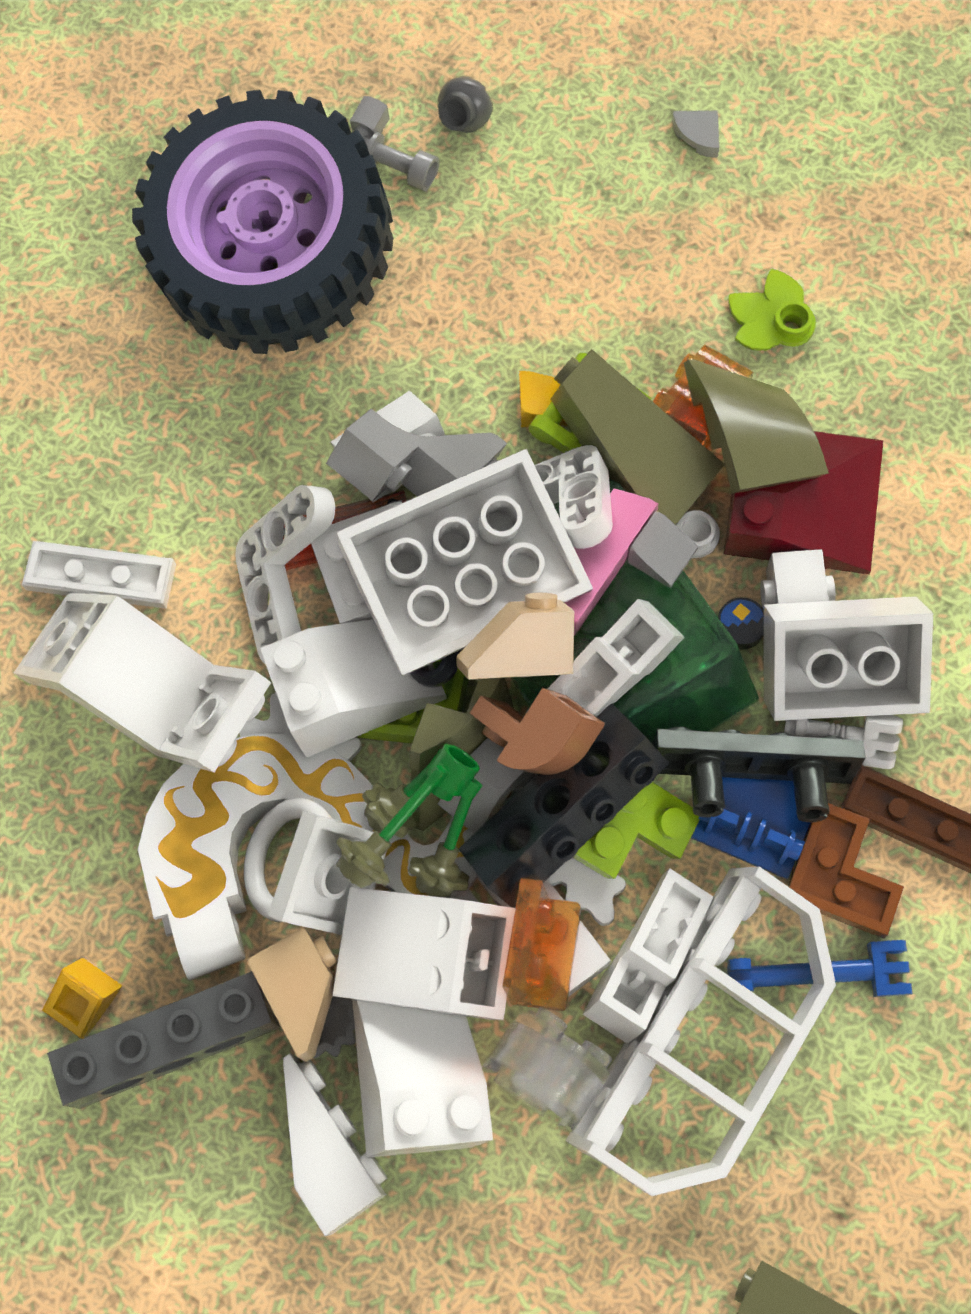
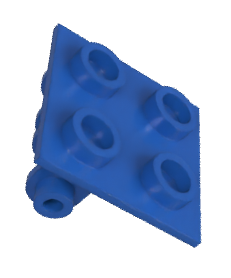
[691,777,811,880]

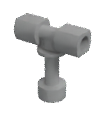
[350,96,439,192]

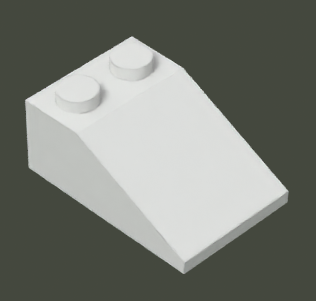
[260,619,447,758]
[352,999,493,1158]

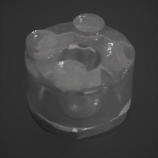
[482,1007,612,1132]

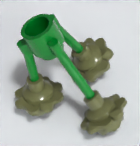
[336,744,482,898]

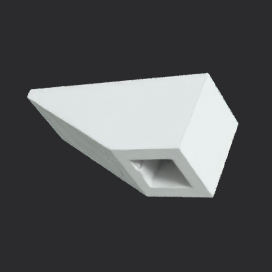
[283,1054,387,1236]

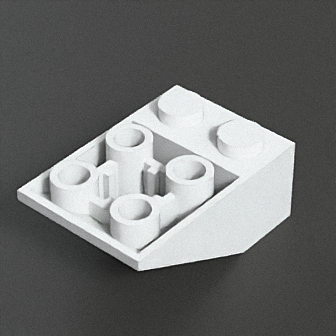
[332,887,519,1020]

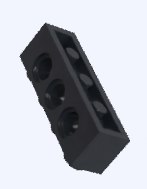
[459,703,670,908]

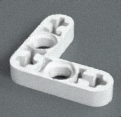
[535,445,613,549]
[235,485,335,664]

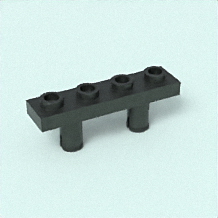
[652,727,866,822]

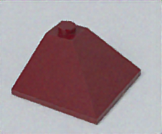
[723,431,884,575]

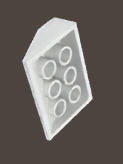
[336,449,593,676]

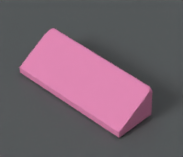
[565,488,659,635]

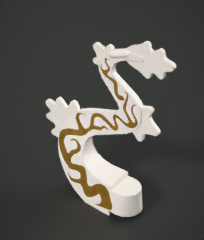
[138,693,626,981]

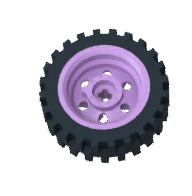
[132,90,394,354]

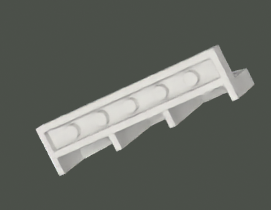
[565,866,836,1196]

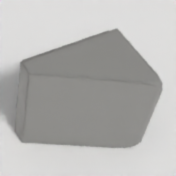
[628,510,698,589]

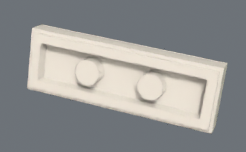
[22,541,176,609]

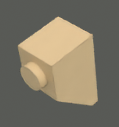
[457,593,574,679]
[246,927,337,1062]

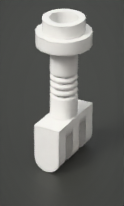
[784,715,903,769]

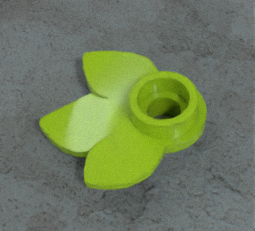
[728,269,816,351]

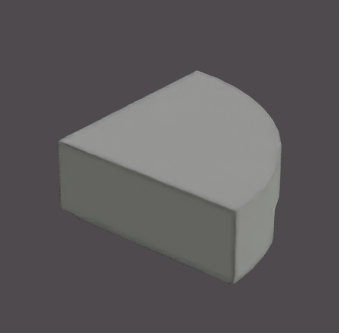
[672,110,719,158]

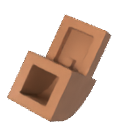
[470,688,605,775]

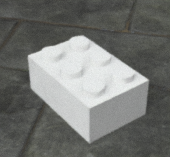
[764,597,933,721]

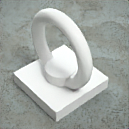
[244,798,391,935]

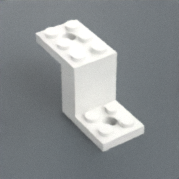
[14,593,271,772]

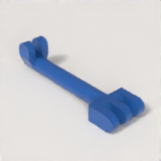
[727,940,913,997]

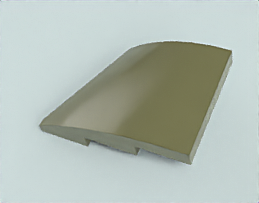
[684,359,828,494]
[410,677,514,831]

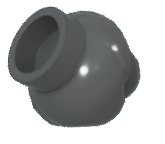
[438,76,493,133]

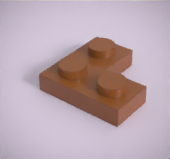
[788,803,904,939]

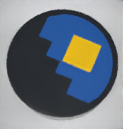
[716,598,764,650]

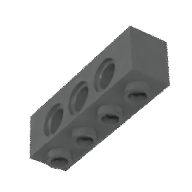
[47,971,281,1109]

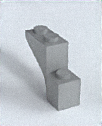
[326,409,507,501]

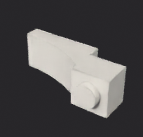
[526,599,685,717]
[583,868,713,1044]

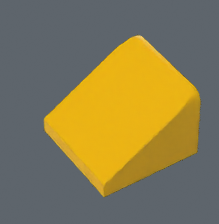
[519,371,567,427]
[42,958,122,1039]

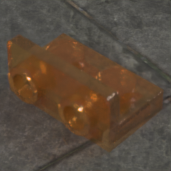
[502,878,582,1011]

